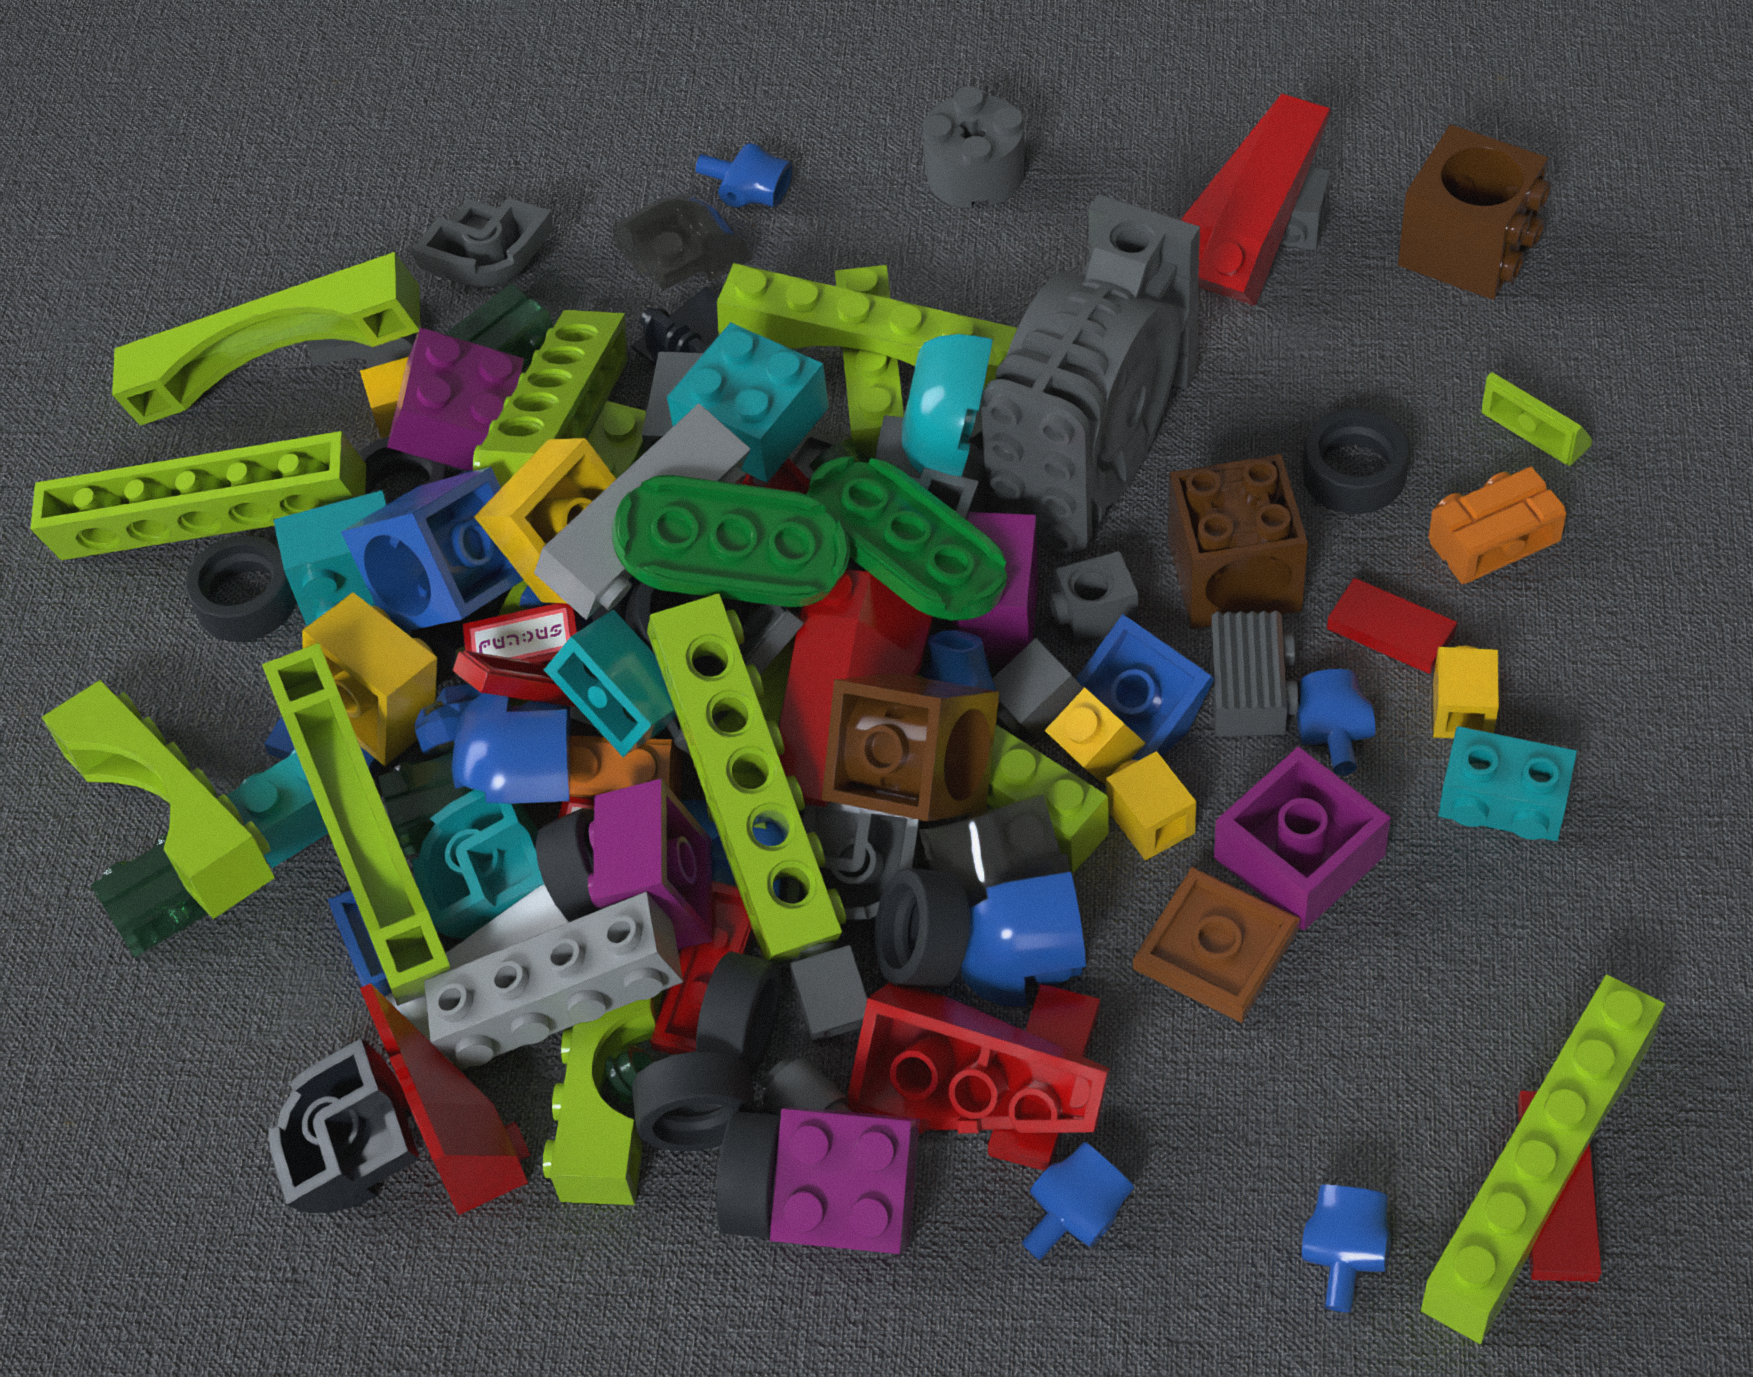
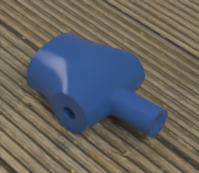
[696,143,793,208]
[921,630,996,691]
[1297,669,1375,776]
[1021,1141,1135,1261]
[1302,1185,1391,1313]

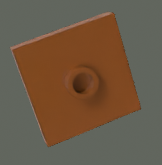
[1133,867,1301,1023]

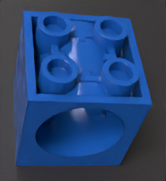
[341,467,524,632]

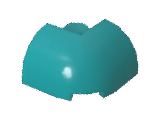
[901,334,993,477]
[412,789,544,939]

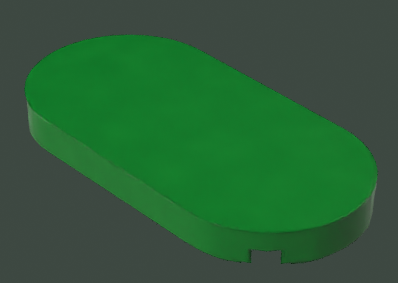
[806,456,1007,620]
[612,475,850,607]

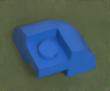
[451,693,572,804]
[959,872,1086,1007]

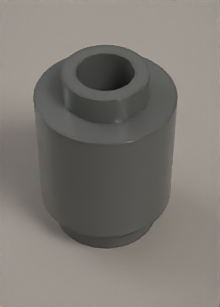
[762,1057,853,1116]

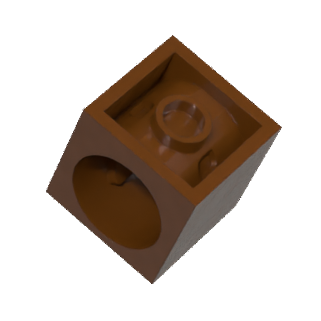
[1398,124,1551,300]
[1168,454,1308,629]
[822,673,999,821]

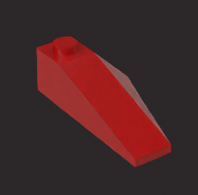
[1181,93,1332,306]
[778,569,933,807]
[847,982,1110,1134]
[359,983,530,1215]

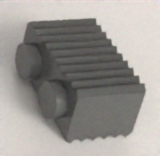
[1211,610,1298,736]

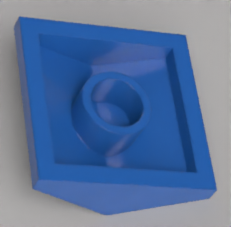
[1076,614,1215,761]

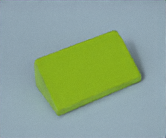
[1481,372,1592,466]

